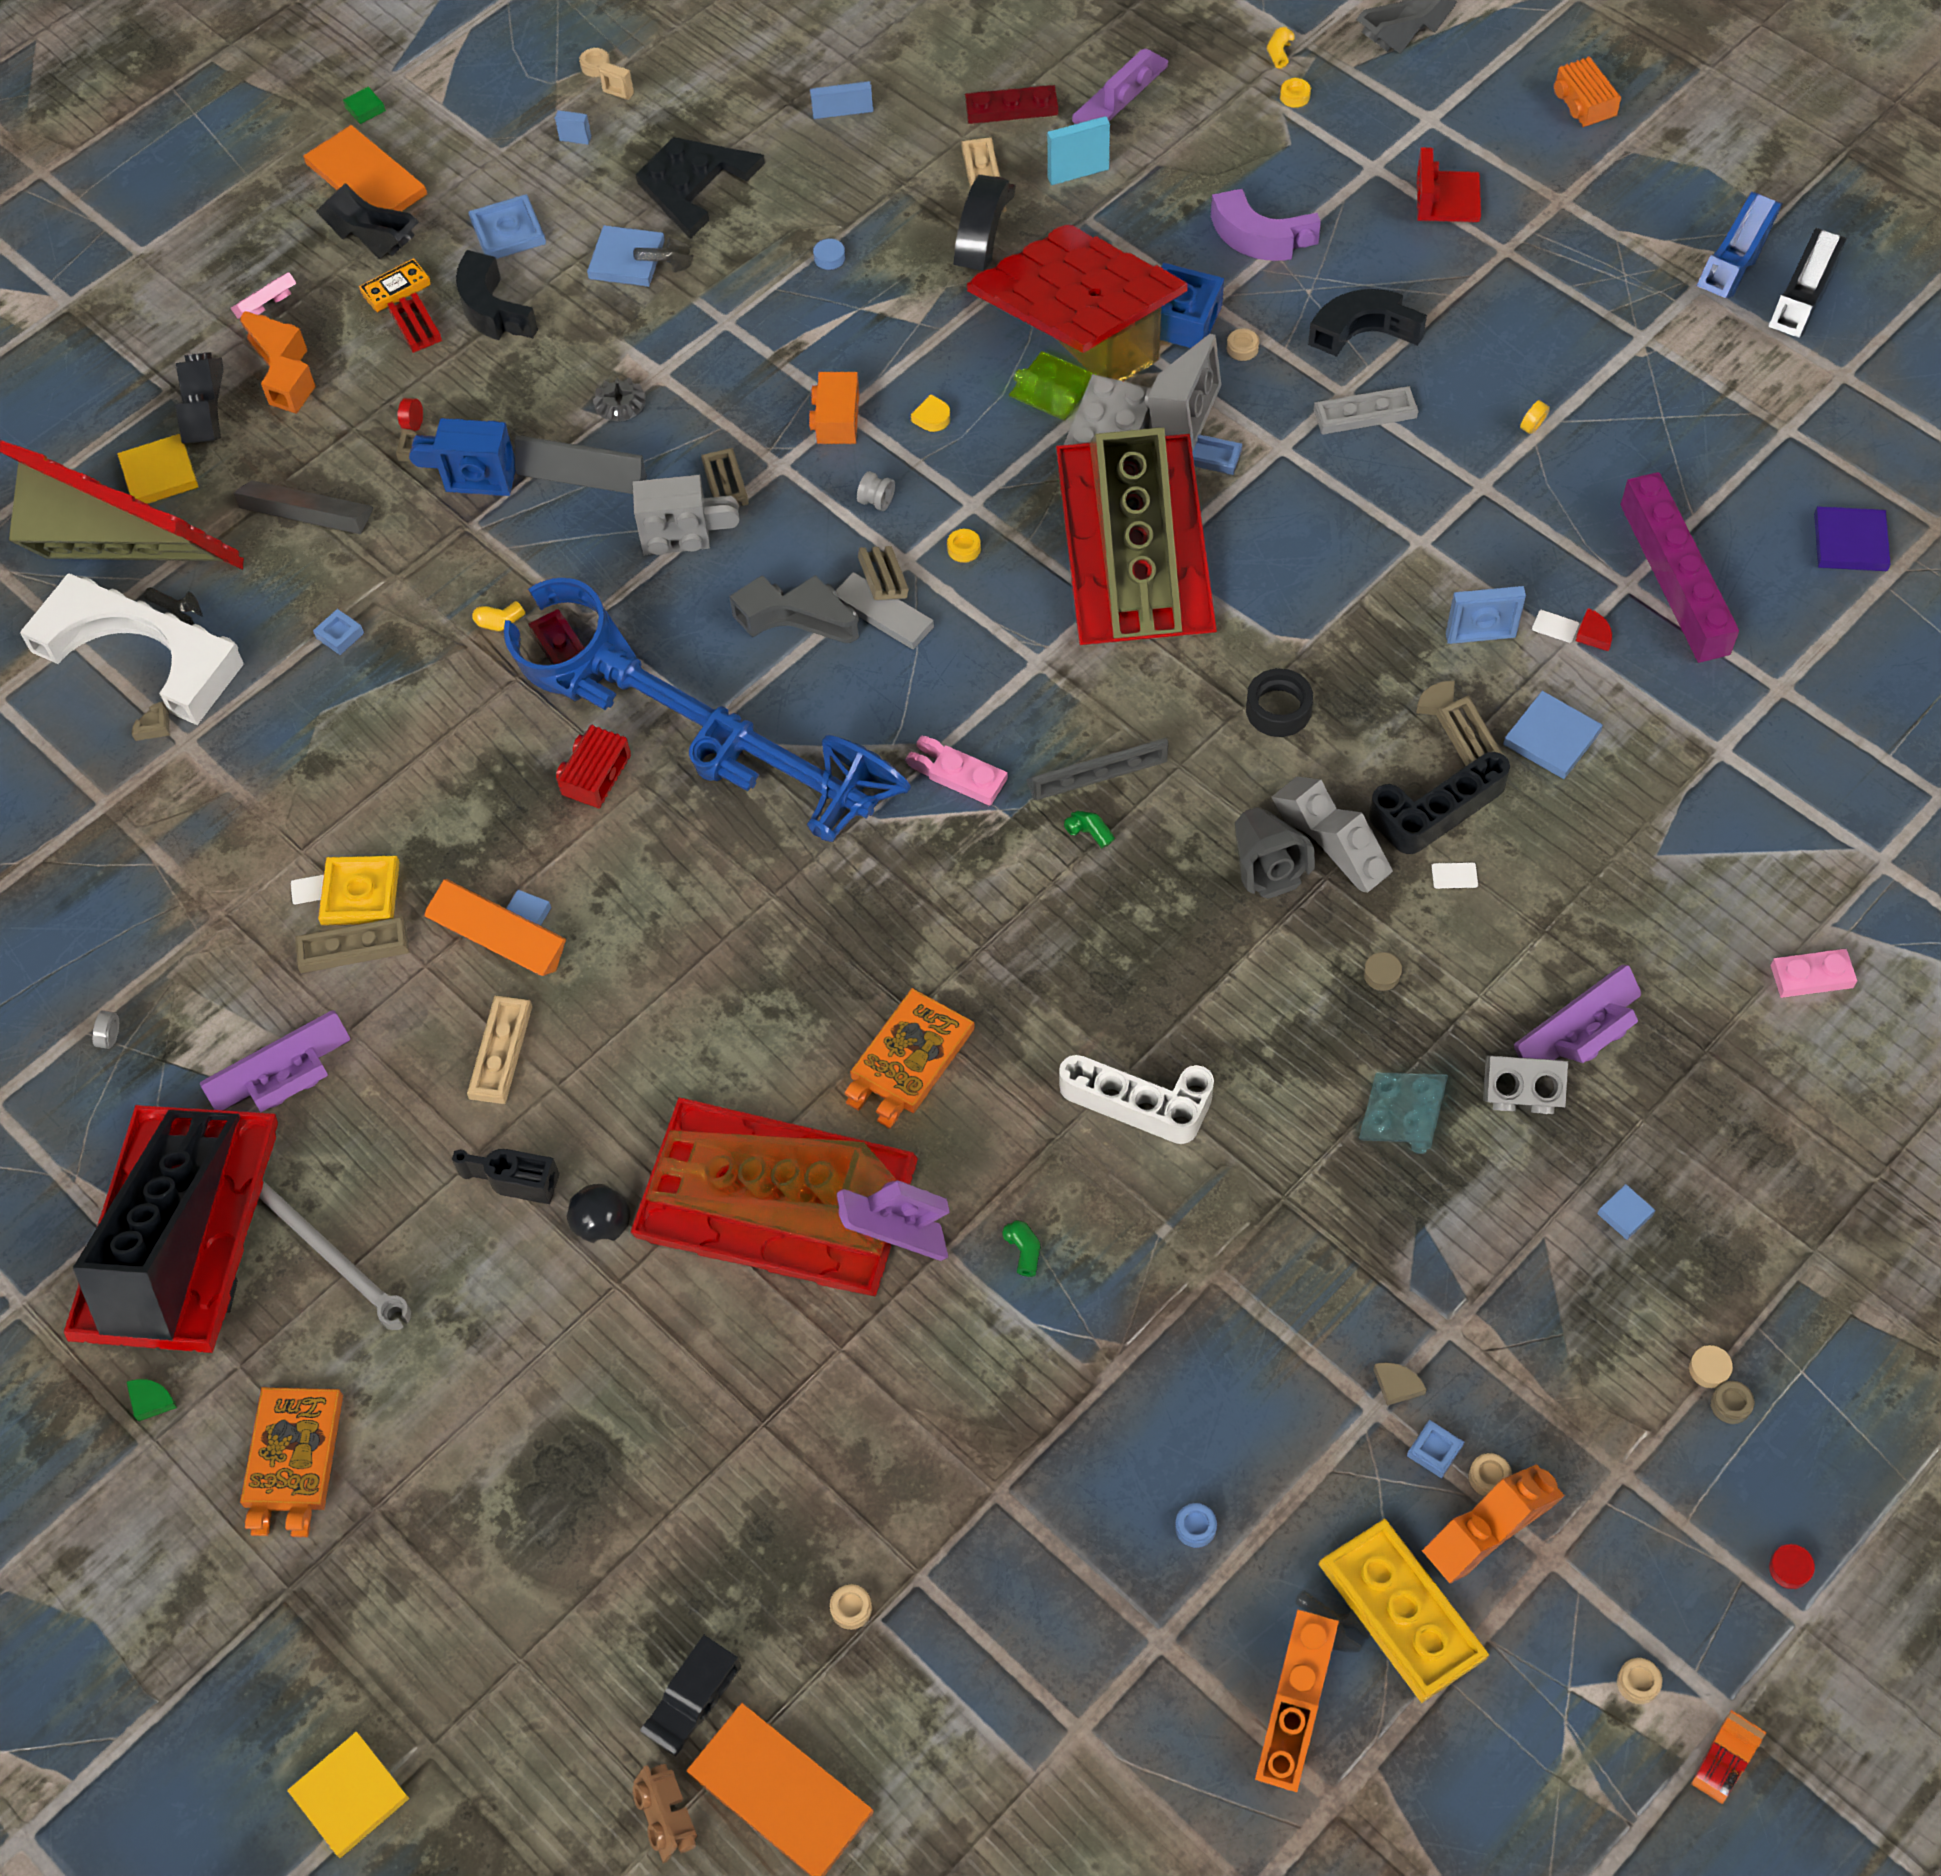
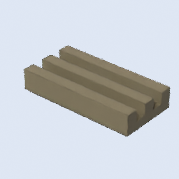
[701,448,749,506]
[858,546,909,600]
[1436,695,1503,766]

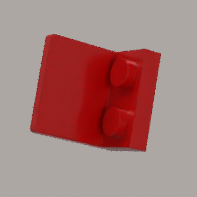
[1416,147,1481,222]

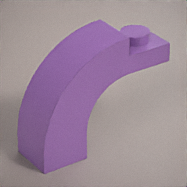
[1211,189,1321,261]

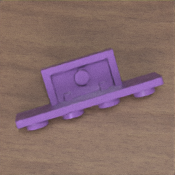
[1072,49,1168,124]
[1514,964,1641,1063]
[200,1010,350,1113]
[837,1180,950,1261]

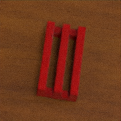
[387,292,442,353]

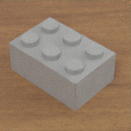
[1064,374,1150,445]

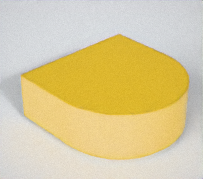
[911,394,950,432]

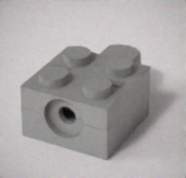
[633,475,739,555]

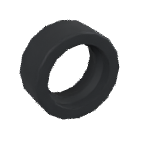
[1246,668,1313,737]

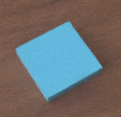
[1047,116,1110,185]

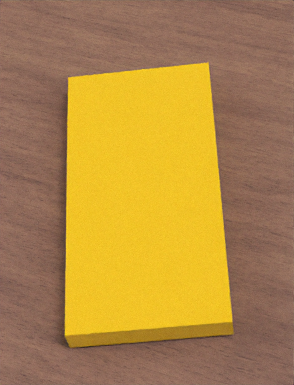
[1318,1518,1490,1703]

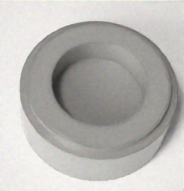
[93,1011,120,1049]

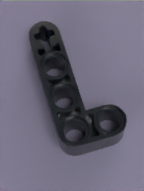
[1369,752,1510,854]

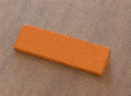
[424,879,566,976]

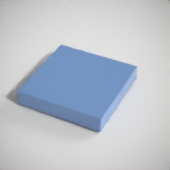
[468,194,546,259]
[587,225,665,287]
[1445,586,1526,644]
[1503,691,1603,779]

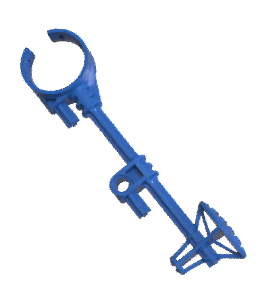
[504,578,911,842]

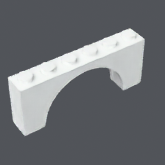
[20,573,244,725]

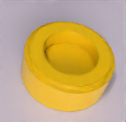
[1280,78,1311,108]
[1520,400,1550,434]
[947,529,981,563]

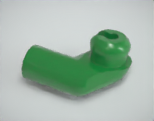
[1064,810,1116,849]

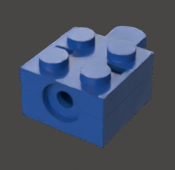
[1142,263,1224,348]
[409,418,516,496]

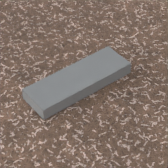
[1314,386,1418,435]
[836,572,934,650]

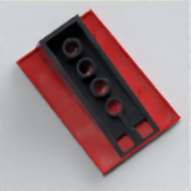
[64,1105,278,1353]

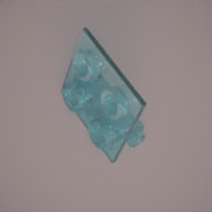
[1359,1073,1448,1154]

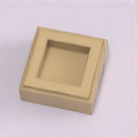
[598,62,634,100]

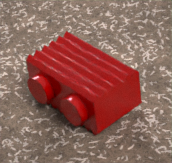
[556,724,631,809]

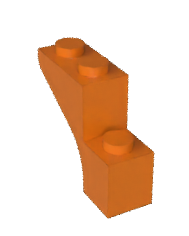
[240,311,316,414]
[1422,1464,1565,1583]

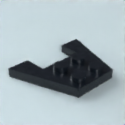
[636,137,765,239]

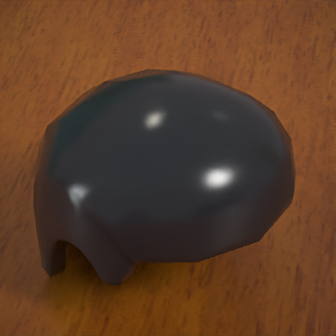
[566,1184,631,1243]

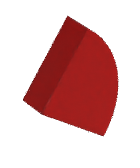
[1575,608,1612,652]

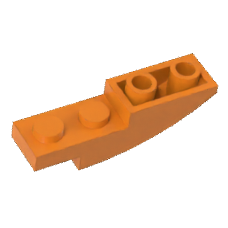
[1255,1609,1339,1792]

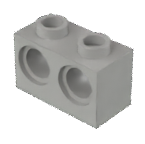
[1483,1055,1568,1114]

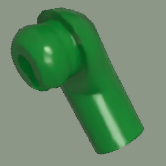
[1002,1220,1041,1277]

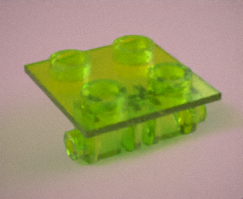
[1009,351,1096,421]

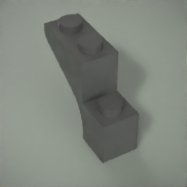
[1356,0,1458,54]
[729,575,859,643]

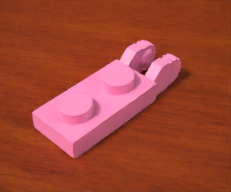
[905,735,1008,806]

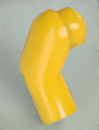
[1267,26,1295,68]
[472,601,526,632]

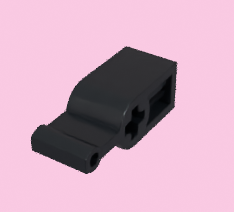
[452,1149,560,1205]
[640,1635,742,1757]

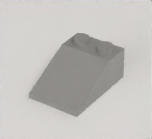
[1145,334,1222,451]

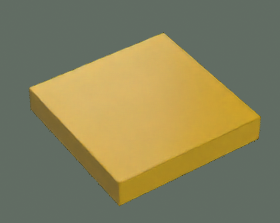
[117,434,199,504]
[318,856,400,925]
[287,1731,410,1859]

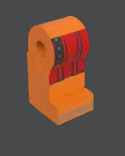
[1691,1710,1767,1804]

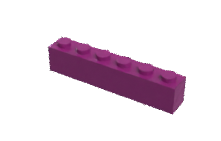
[1620,472,1739,663]

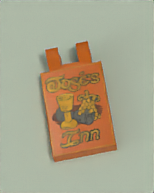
[845,988,975,1129]
[240,1387,343,1537]

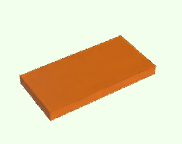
[303,125,427,211]
[686,1703,874,1876]

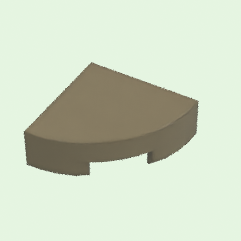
[396,428,418,462]
[1416,681,1455,716]
[132,701,170,741]
[1373,1363,1426,1406]

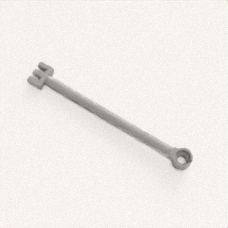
[234,1143,411,1330]

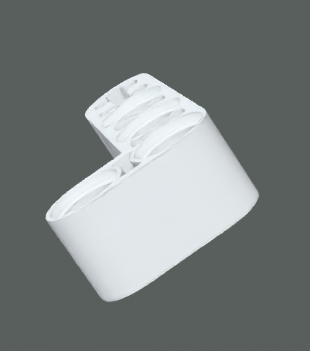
[1059,1055,1214,1144]

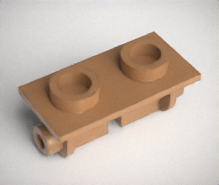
[633,1764,697,1863]

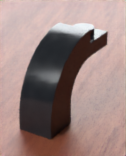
[953,174,1016,271]
[456,250,538,340]
[1308,289,1427,357]

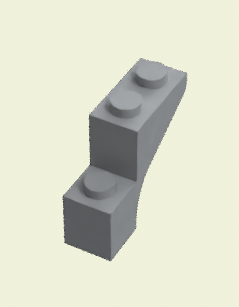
[1271,776,1393,893]

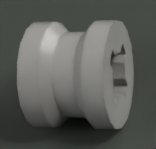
[857,471,895,511]

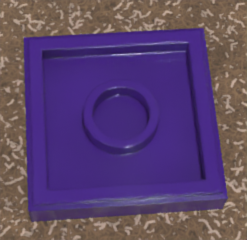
[1814,506,1891,571]

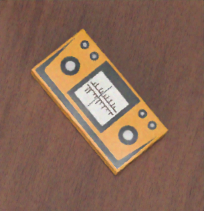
[359,258,431,313]

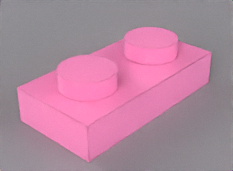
[231,272,296,319]
[1770,949,1857,998]

